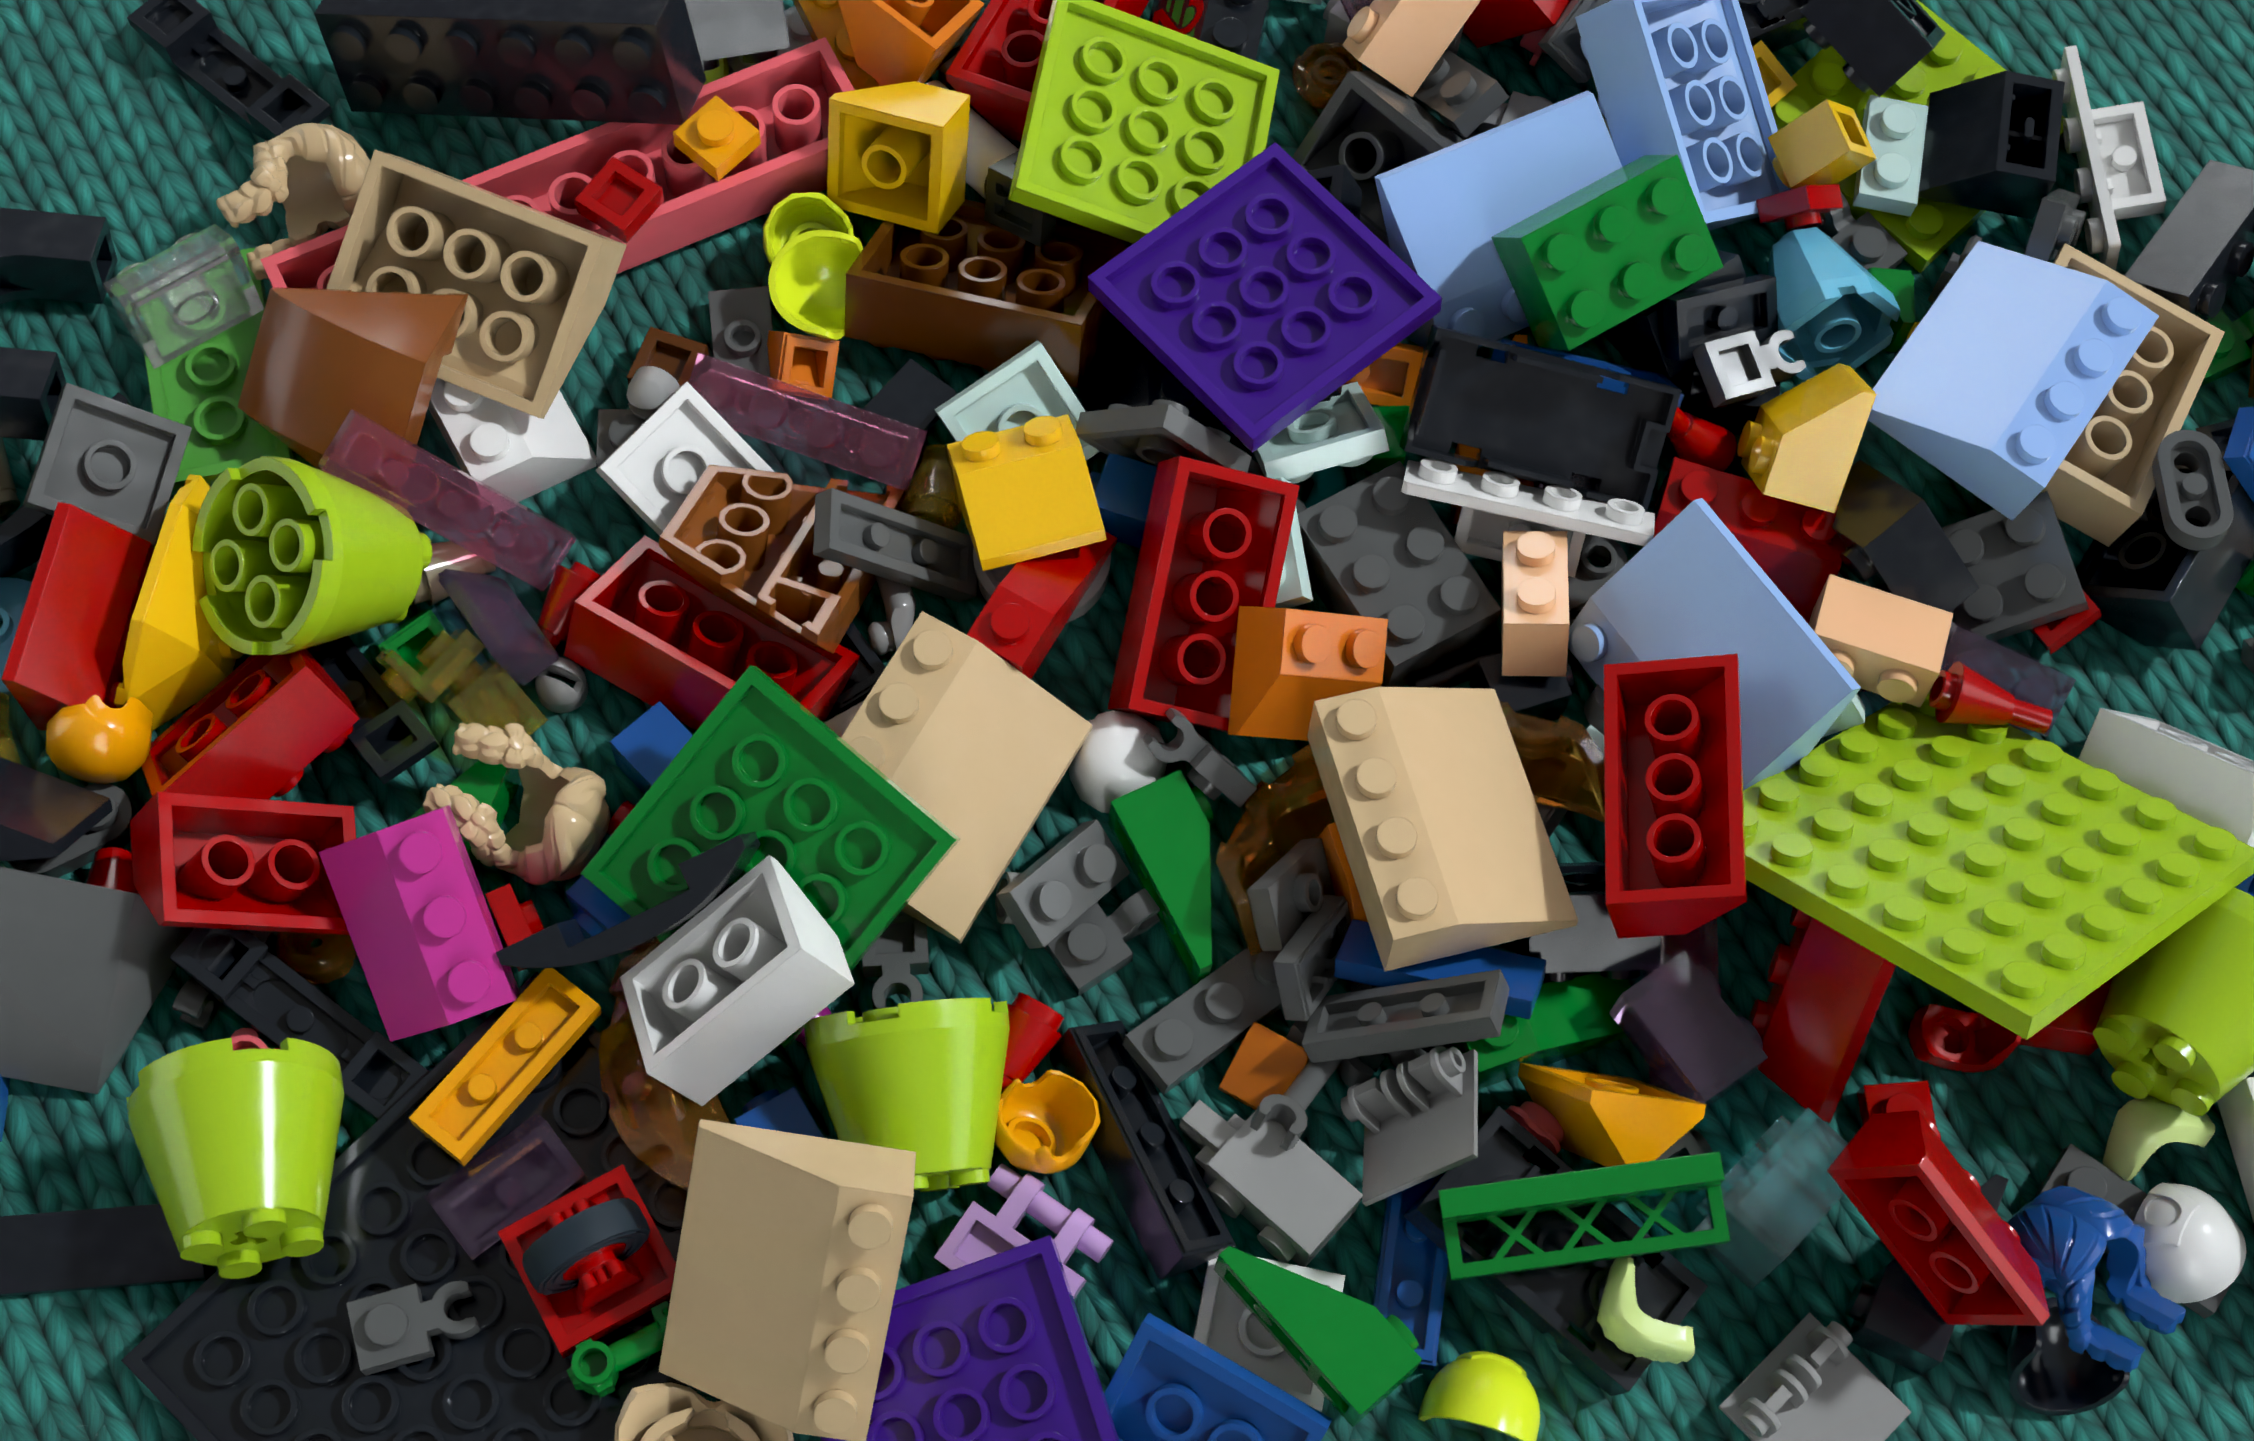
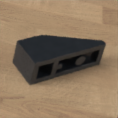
[1845,1174,2009,1375]

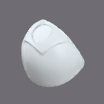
[2133,1182,2246,1303]

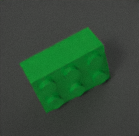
[1491,154,1724,351]

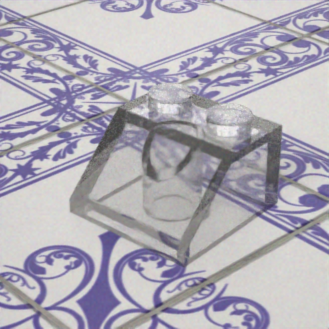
[103,224,264,369]

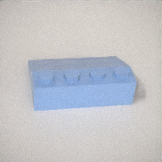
[1575,0,1792,231]
[1374,91,1622,350]
[1868,241,2159,521]
[1568,498,1861,791]

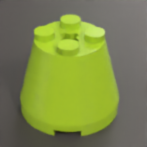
[192,456,432,655]
[2093,887,2254,1116]
[804,998,1010,1192]
[126,1037,344,1279]

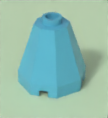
[1768,227,1901,380]

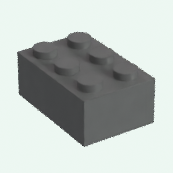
[1298,461,1501,687]

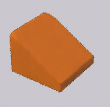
[767,330,840,401]
[1218,1022,1310,1110]

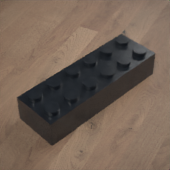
[314,0,706,125]

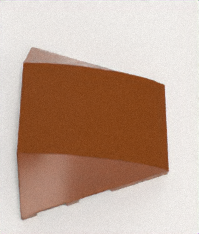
[238,287,469,509]
[659,465,907,654]

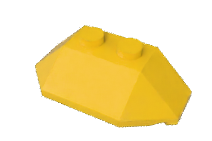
[114,474,244,731]

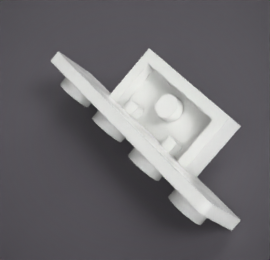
[2052,45,2166,271]
[1401,458,1655,577]

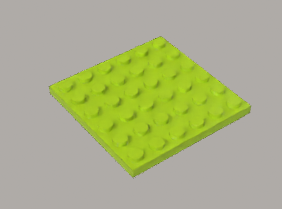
[1743,691,2254,1040]

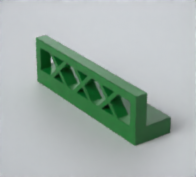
[1438,1151,1731,1281]

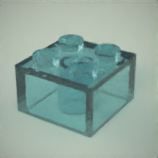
[1693,1107,1848,1290]

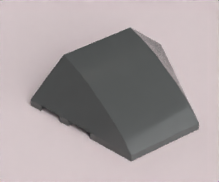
[0,867,195,1094]

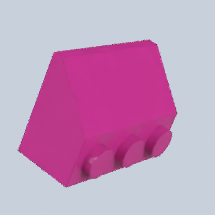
[319,805,520,1042]

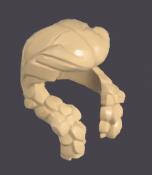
[216,123,370,280]
[423,722,611,885]

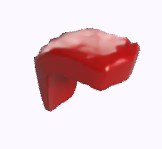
[1908,1004,2022,1073]

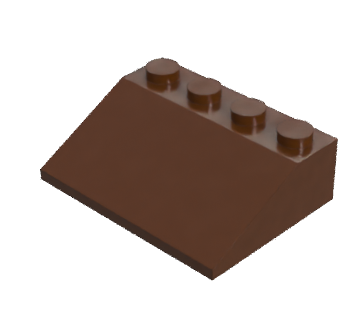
[845,199,1133,388]

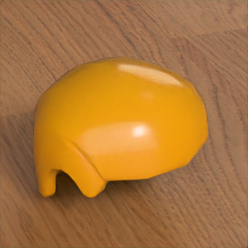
[46,695,153,784]
[995,1069,1101,1174]

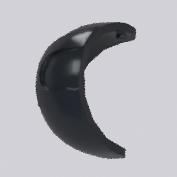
[2007,1297,2130,1416]

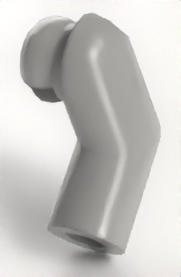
[867,575,916,656]

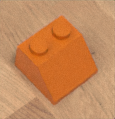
[838,0,985,86]
[1228,606,1388,741]

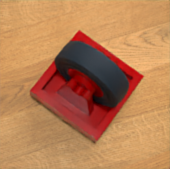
[498,1164,676,1359]

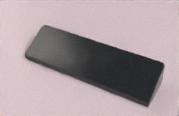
[1049,1020,1236,1280]
[0,1204,207,1297]

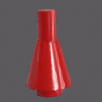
[1667,406,1737,472]
[517,561,601,675]
[1929,661,2053,734]

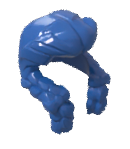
[2007,1186,2186,1372]

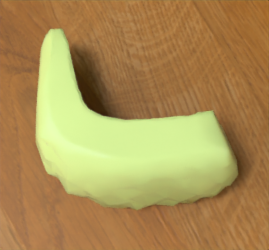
[2103,1095,2215,1181]
[1597,1257,1695,1364]

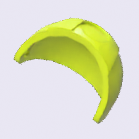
[768,230,863,340]
[1418,1351,1540,1441]

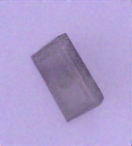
[438,569,559,686]
[425,1114,585,1260]

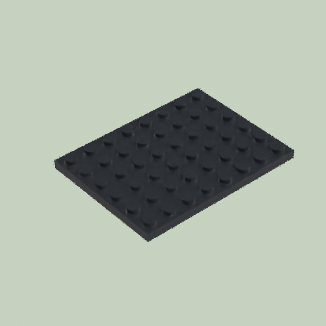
[121,972,698,1441]

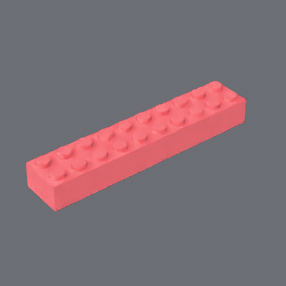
[260,37,855,289]

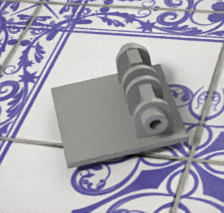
[1341,1046,1478,1206]
[1718,1312,1911,1441]

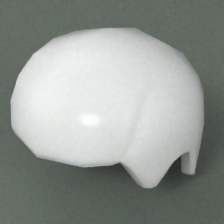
[1069,710,1167,813]

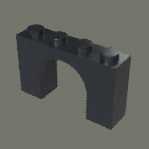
[0,208,118,441]

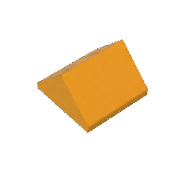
[1518,1063,1706,1167]

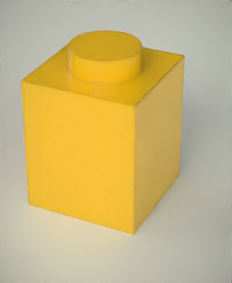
[1768,99,1877,189]

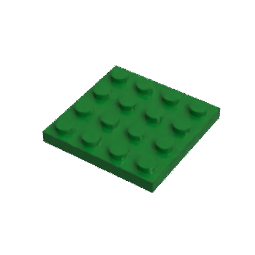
[581,665,960,1048]

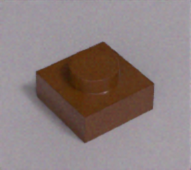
[627,326,709,389]

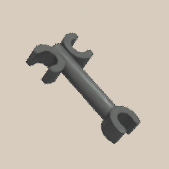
[1250,1019,1388,1151]

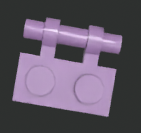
[934,1163,1114,1299]

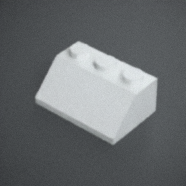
[428,378,596,517]
[2079,708,2254,848]
[620,855,855,1106]

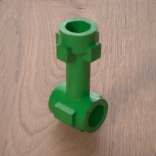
[566,1301,669,1398]

